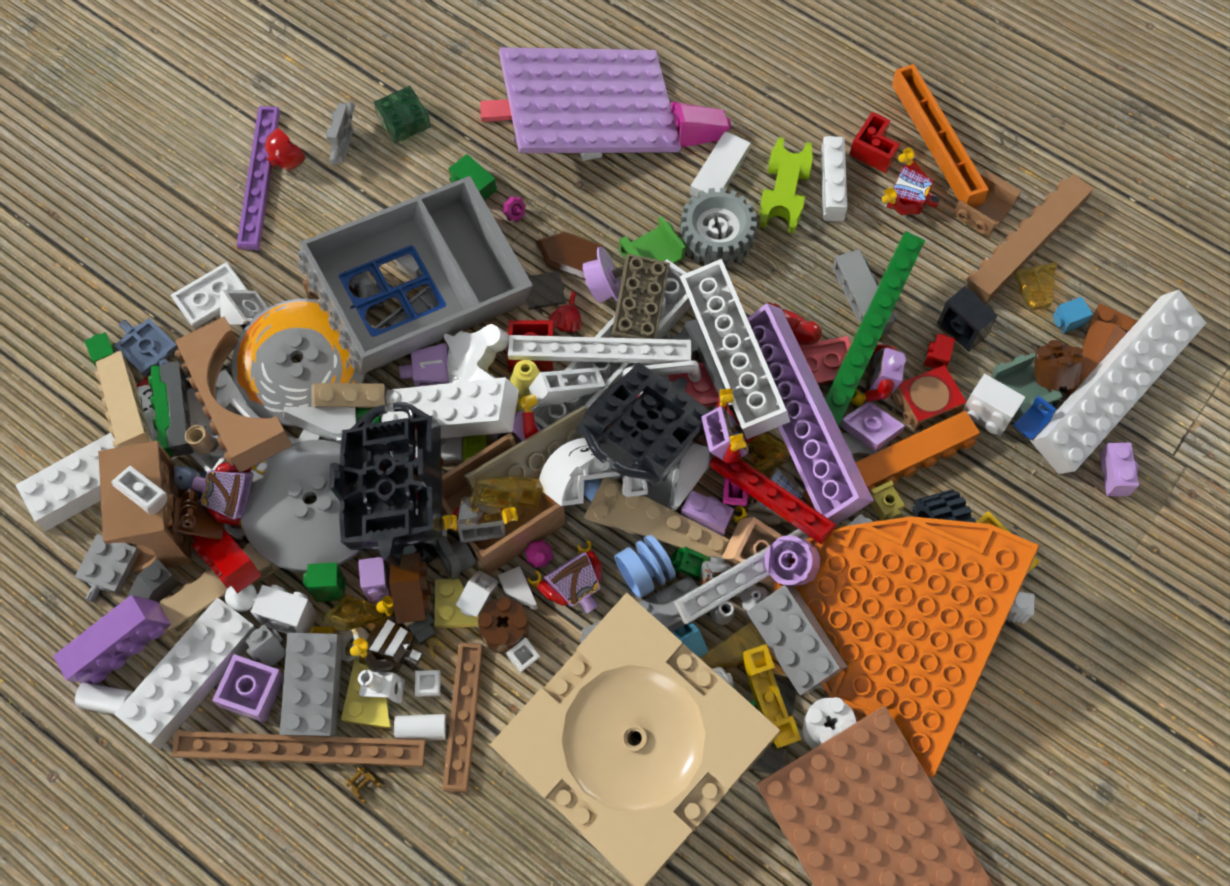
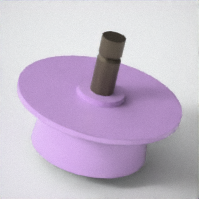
[583,246,624,304]

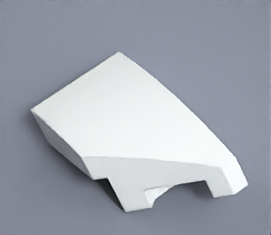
[498,566,538,610]

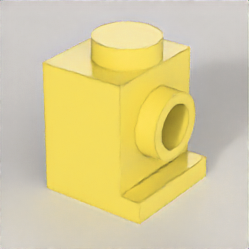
[870,480,905,521]

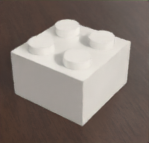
[962,373,1025,437]

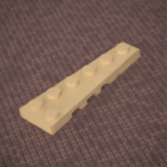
[584,477,730,560]

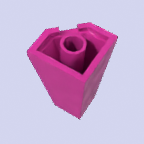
[670,102,731,147]

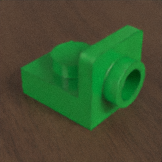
[670,547,710,580]

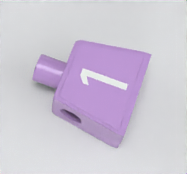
[399,343,449,387]

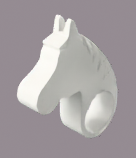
[444,325,509,383]

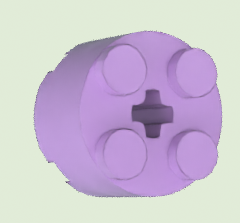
[765,536,820,586]

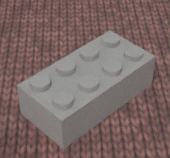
[747,585,848,696]
[280,633,343,736]

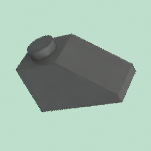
[126,559,180,602]

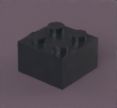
[937,286,998,352]

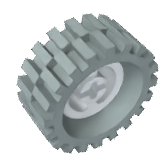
[680,188,757,268]

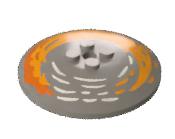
[232,299,367,427]

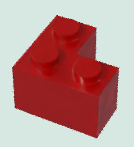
[849,111,900,173]

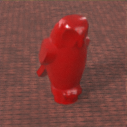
[768,302,822,345]

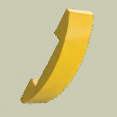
[743,644,801,748]

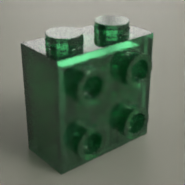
[373,85,431,144]

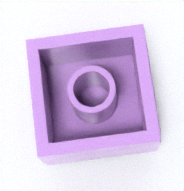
[212,654,284,723]

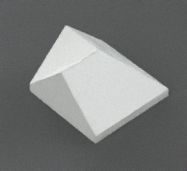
[220,290,268,325]

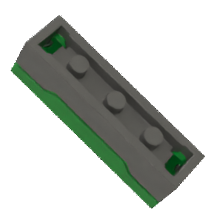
[148,361,194,458]

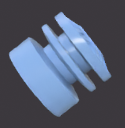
[614,535,676,598]

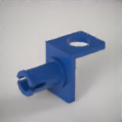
[1014,396,1056,440]

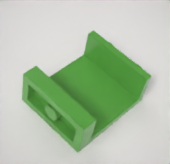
[619,216,686,264]

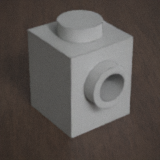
[244,624,286,667]

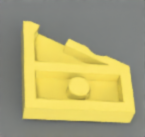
[435,579,479,628]

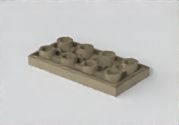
[611,253,670,339]

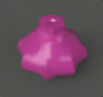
[503,197,526,222]
[524,539,554,568]

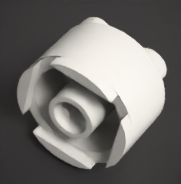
[802,697,856,748]

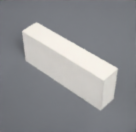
[690,131,751,198]

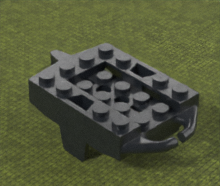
[576,363,710,487]
[330,402,443,567]

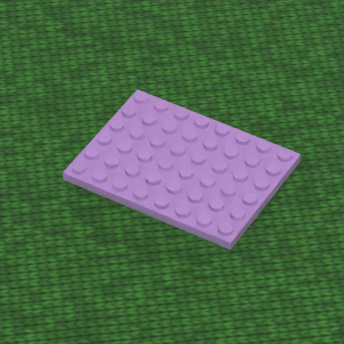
[499,47,681,153]

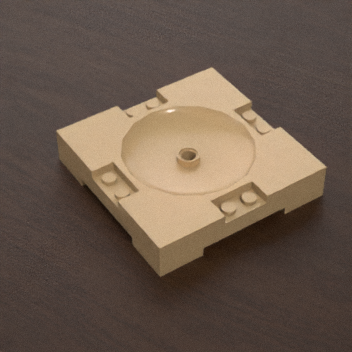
[490,593,781,886]

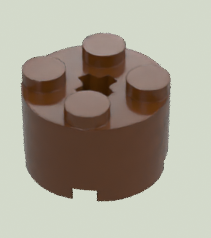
[1033,340,1083,390]
[478,597,529,653]

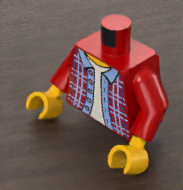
[882,148,941,216]

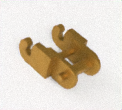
[345,766,383,805]

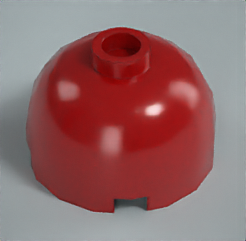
[265,128,306,170]

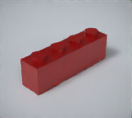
[190,528,262,594]

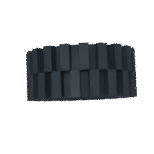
[912,489,976,523]

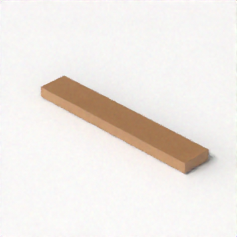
[442,642,484,793]

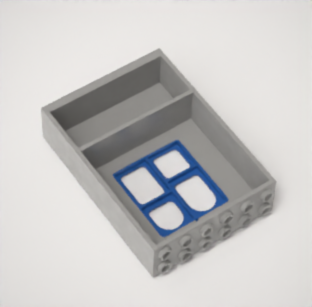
[298,176,533,375]

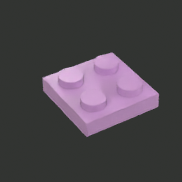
[840,402,905,451]

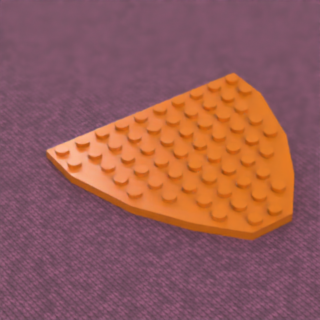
[773,516,1040,778]

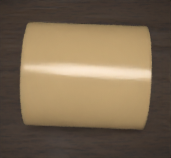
[185,425,215,455]

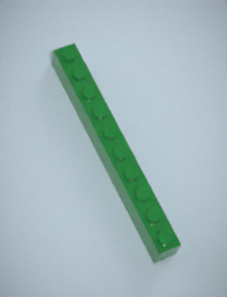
[825,231,925,427]

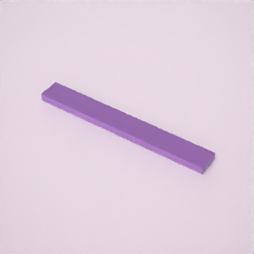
[237,106,280,250]

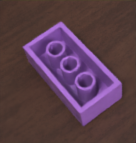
[53,595,171,685]

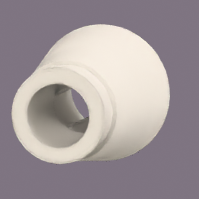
[710,601,734,625]

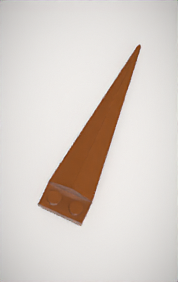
[1066,303,1138,400]

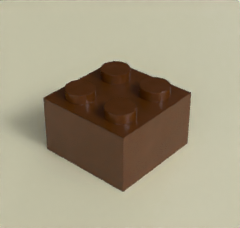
[389,553,431,624]

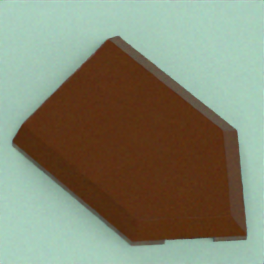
[536,231,603,280]

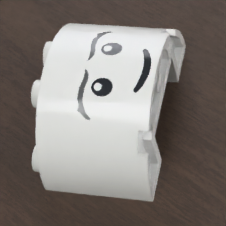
[538,438,648,506]

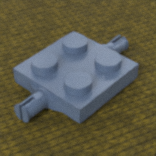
[114,318,179,377]

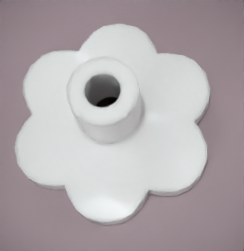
[740,585,767,611]

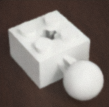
[225,584,318,634]

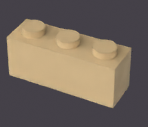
[311,383,385,409]

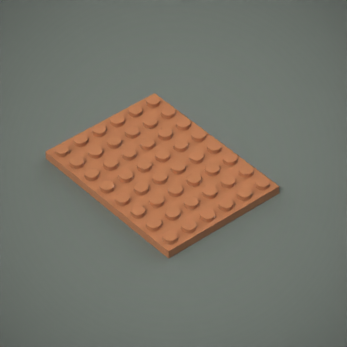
[755,706,994,886]

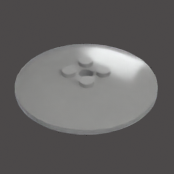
[241,440,362,572]

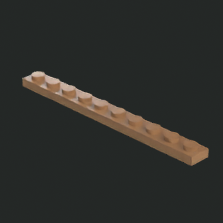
[171,731,426,767]

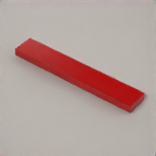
[709,456,837,544]

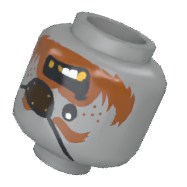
[700,556,732,585]

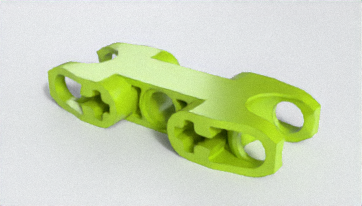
[759,137,813,234]

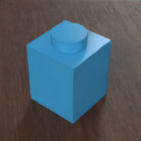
[1053,297,1093,334]

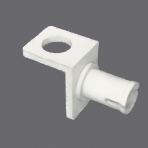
[358,670,405,703]

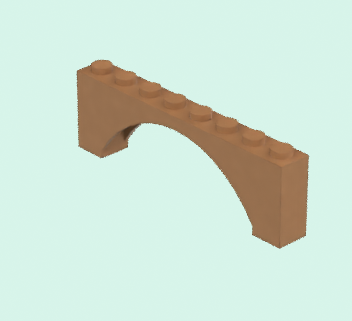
[175,316,293,472]

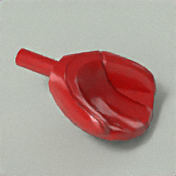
[549,292,582,332]

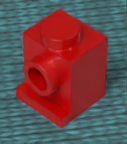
[923,334,955,369]

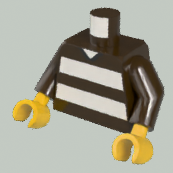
[350,595,422,673]

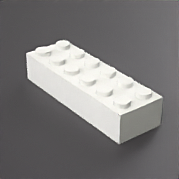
[381,377,519,441]
[114,597,257,750]

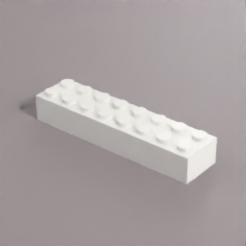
[680,259,790,439]

